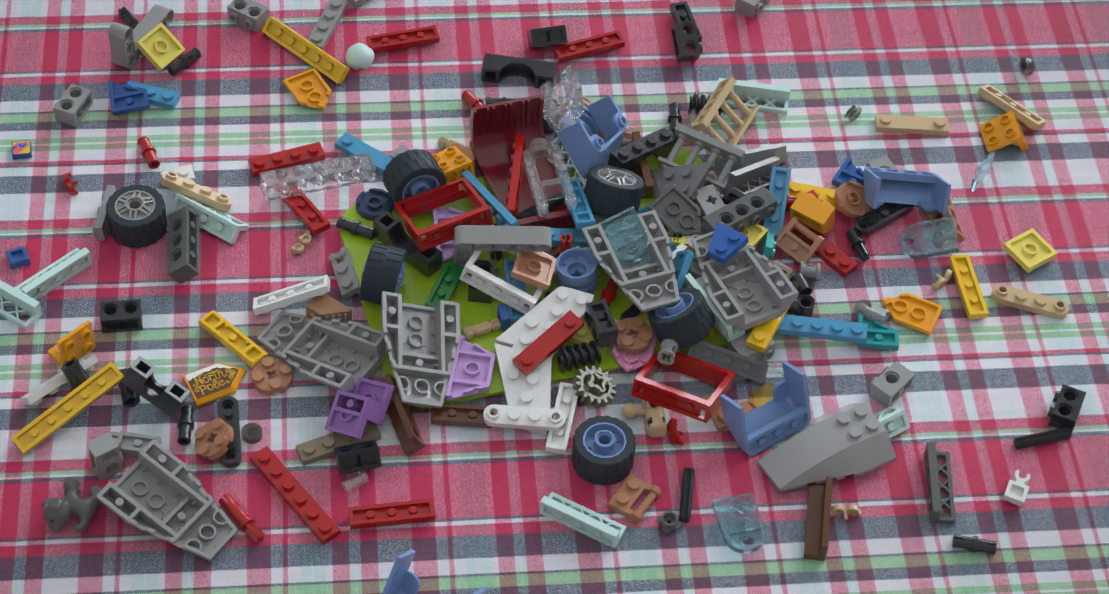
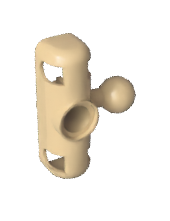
[621,388,667,437]

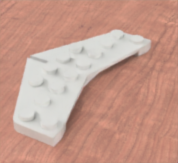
[494,286,594,436]

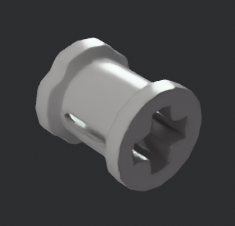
[799,261,820,280]
[657,339,679,365]

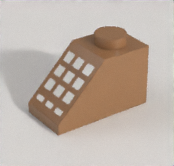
[305,294,352,323]

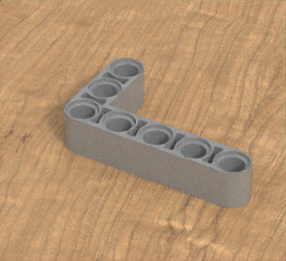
[108,4,174,69]
[454,225,552,267]

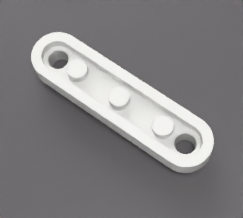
[483,404,566,431]

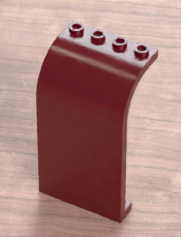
[470,94,575,228]

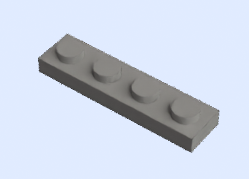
[307,0,348,51]

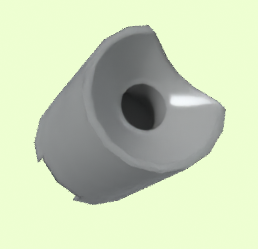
[854,300,890,325]

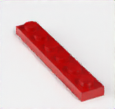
[504,133,526,219]
[250,446,341,545]

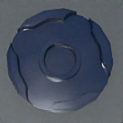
[356,188,394,221]

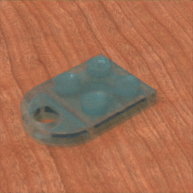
[598,206,650,264]
[899,216,959,259]
[711,493,766,554]

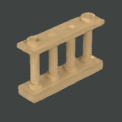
[690,76,760,147]

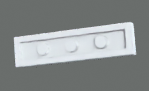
[253,275,330,315]
[20,354,98,406]
[545,382,579,455]

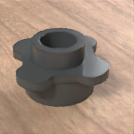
[657,511,682,533]

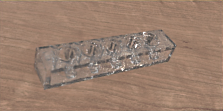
[260,153,376,201]

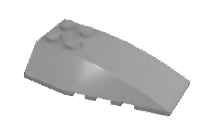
[582,210,680,312]
[692,231,799,330]
[381,291,460,408]
[257,312,386,391]
[757,403,896,492]
[95,439,238,561]

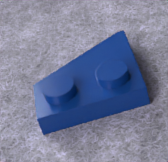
[108,81,150,115]
[832,157,864,187]
[708,222,748,265]

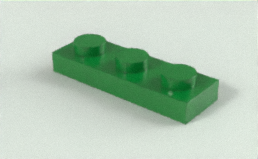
[425,262,464,307]

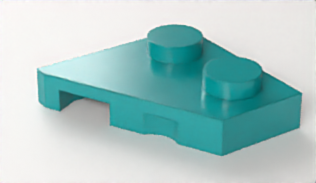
[759,232,777,260]
[857,314,899,351]

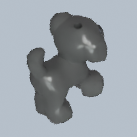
[41,477,103,532]

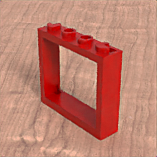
[394,177,493,252]
[631,348,736,423]

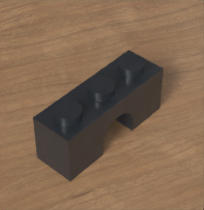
[121,356,191,417]

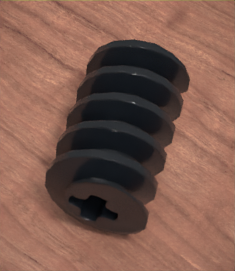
[688,91,727,116]
[557,340,602,373]

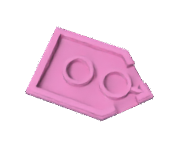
[611,329,657,373]

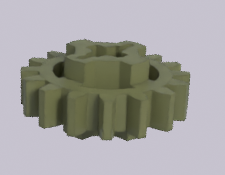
[572,365,616,408]

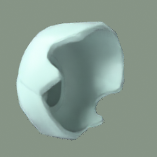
[345,43,374,71]

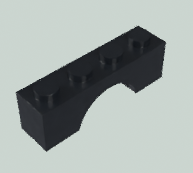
[481,53,556,91]
[607,127,678,172]
[373,211,442,278]

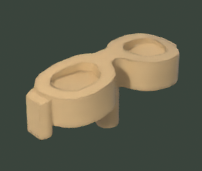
[291,230,312,254]
[931,268,953,290]
[830,504,861,520]

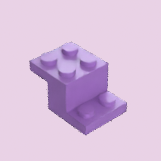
[324,377,395,439]

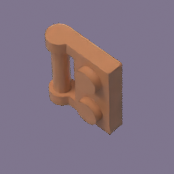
[775,216,825,264]
[608,474,662,523]

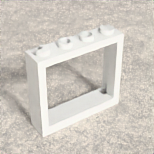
[459,225,557,314]

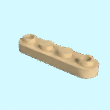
[160,171,232,211]
[991,284,1069,319]

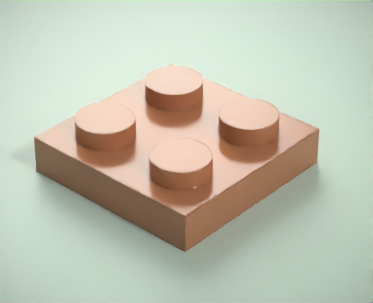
[510,251,557,291]

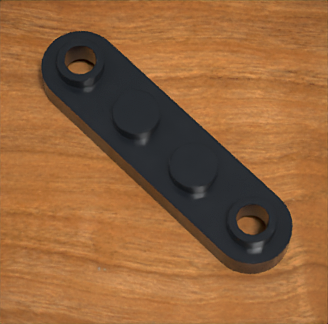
[853,202,915,236]
[217,396,242,468]

